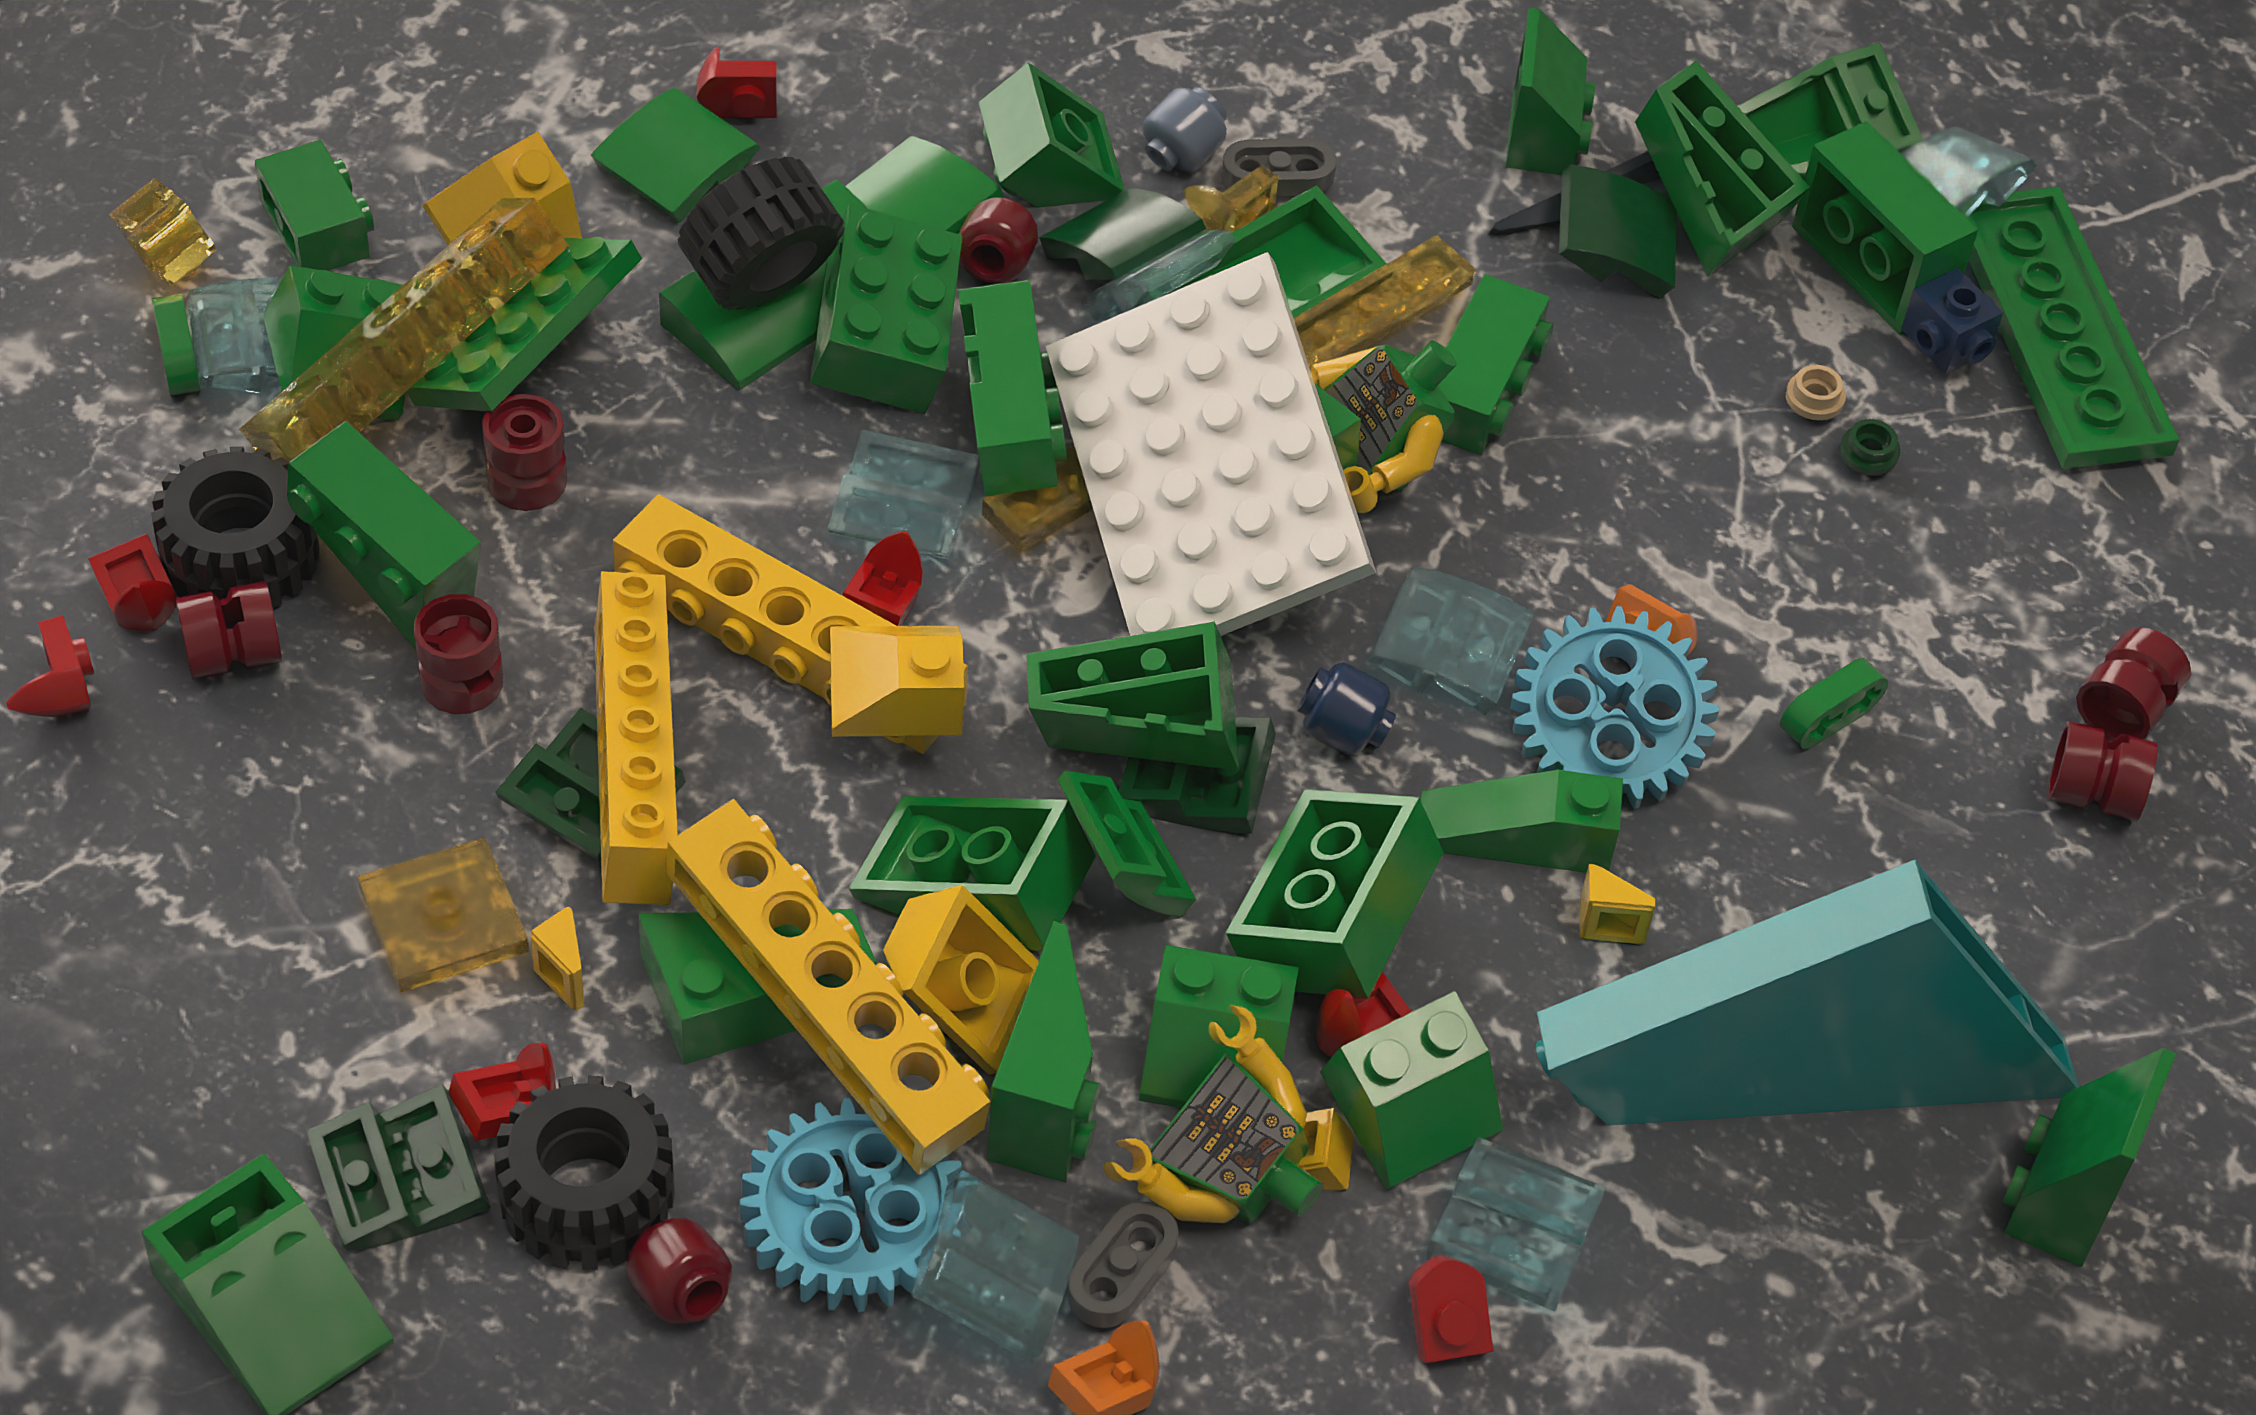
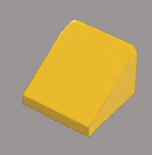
[1580,864,1655,944]
[531,907,585,1011]
[1298,1108,1354,1191]

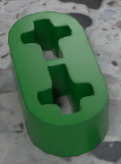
[152,294,201,396]
[1779,658,1889,749]

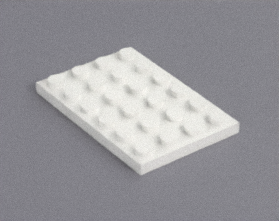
[1046,252,1376,636]

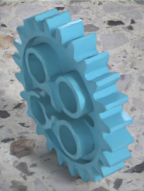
[1510,606,1720,809]
[740,1098,968,1312]

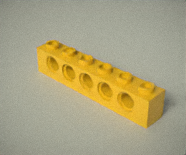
[613,494,968,754]
[594,571,678,905]
[666,799,991,1175]

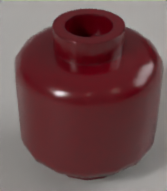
[959,197,1038,284]
[626,1218,732,1324]

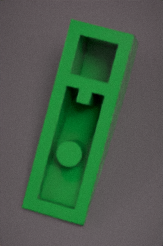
[1420,770,1623,873]

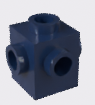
[1901,268,2003,374]

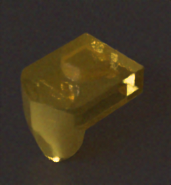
[1183,165,1279,240]

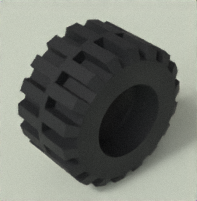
[678,157,845,310]
[151,446,320,608]
[494,1075,675,1271]

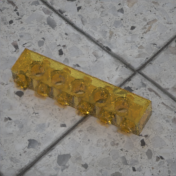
[239,198,569,462]

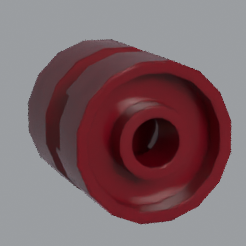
[482,394,568,511]
[176,581,282,680]
[414,594,503,714]
[2076,627,2192,742]
[2047,721,2158,822]

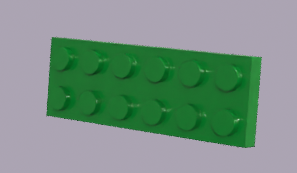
[1951,187,2180,469]

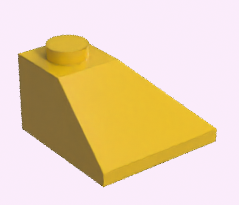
[422,131,582,285]
[830,626,964,737]
[883,885,1039,1075]

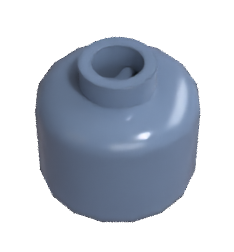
[1143,87,1227,173]

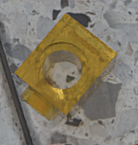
[109,178,217,287]

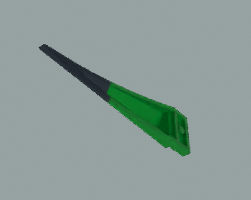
[1488,42,1924,235]

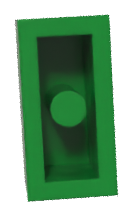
[254,139,374,271]

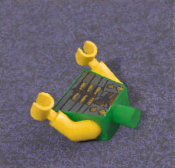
[1311,340,1457,513]
[1104,1005,1323,1223]

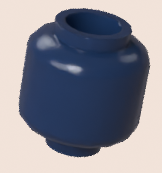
[1297,662,1396,756]

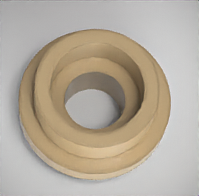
[1786,365,1846,420]

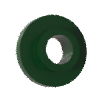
[1839,419,1901,475]

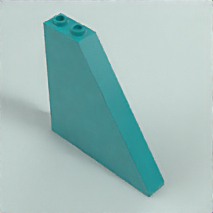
[1536,860,2079,1126]

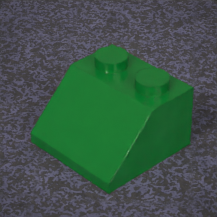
[1505,7,1596,175]
[979,62,1125,208]
[263,265,414,421]
[1139,945,1299,1108]
[1320,991,1503,1191]

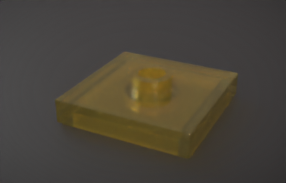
[357,837,529,993]

